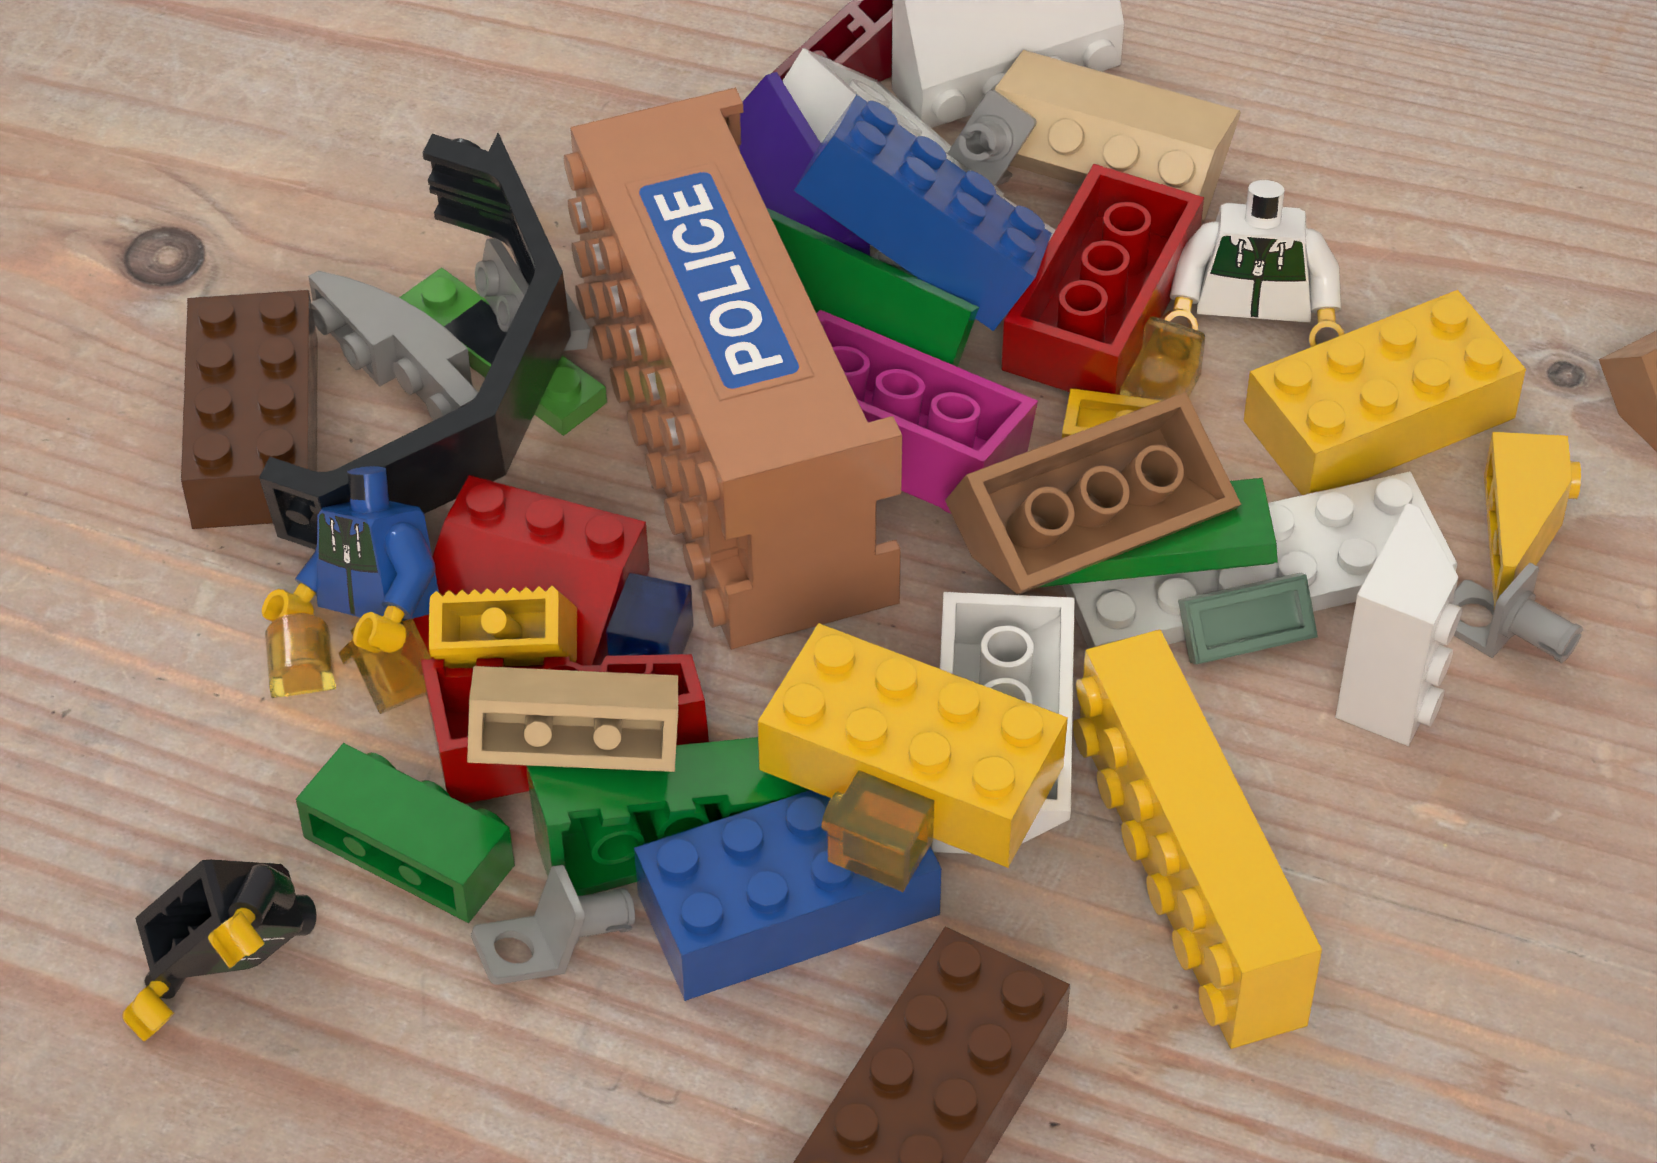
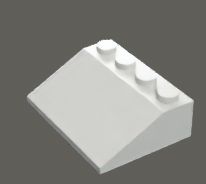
[892,0,1124,128]

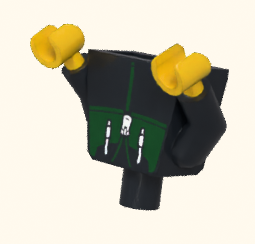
[122,859,317,1042]

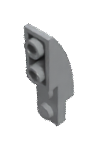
[308,271,478,421]

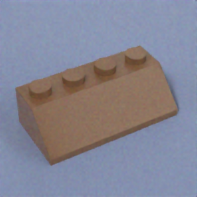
[945,392,1241,595]

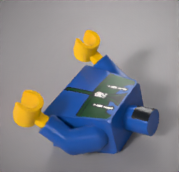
[262,466,439,653]

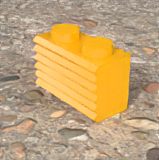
[429,586,577,668]

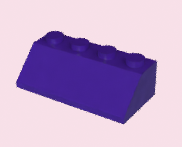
[739,72,870,256]

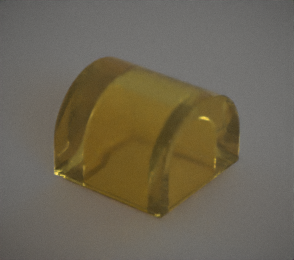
[265,613,336,698]

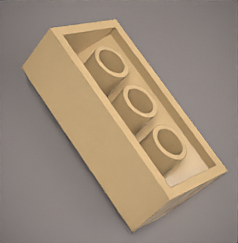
[994,50,1241,222]

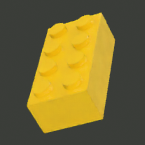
[1243,290,1526,495]
[758,623,1068,868]

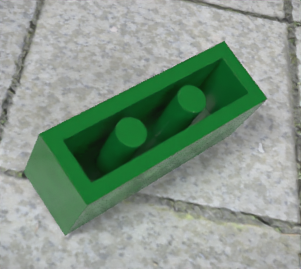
[296,743,515,923]

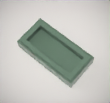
[1178,573,1318,665]

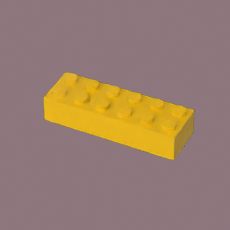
[1073,629,1322,1049]

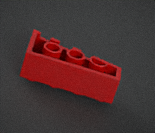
[420,654,709,804]

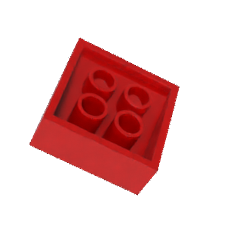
[400,475,650,669]

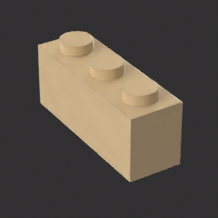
[467,666,678,772]

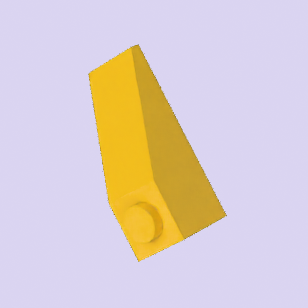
[1484,432,1581,609]

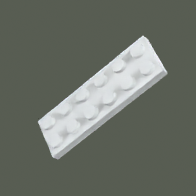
[1063,472,1457,648]

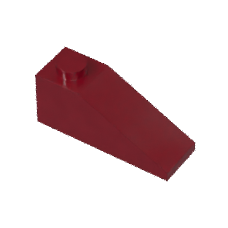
[772,0,893,82]

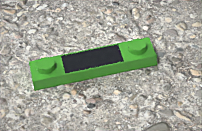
[399,267,607,436]

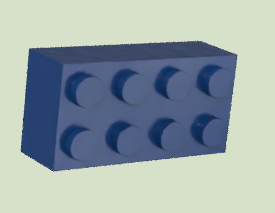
[794,94,1052,331]
[634,790,942,1001]

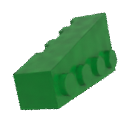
[526,737,809,896]

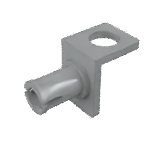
[947,90,1037,186]
[1453,562,1583,663]
[471,865,635,985]

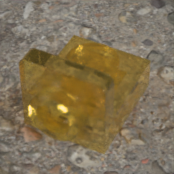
[1120,316,1205,400]
[338,619,431,714]

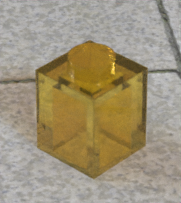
[822,770,934,892]

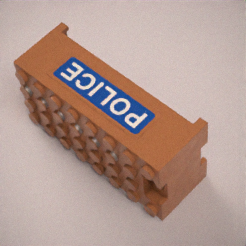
[564,87,902,650]

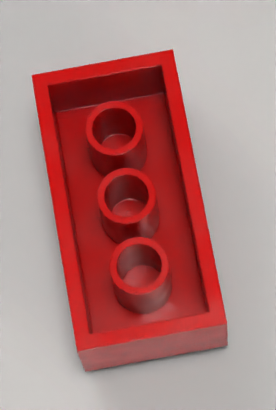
[1001,164,1204,395]

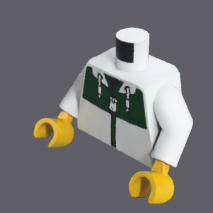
[1160,180,1345,347]

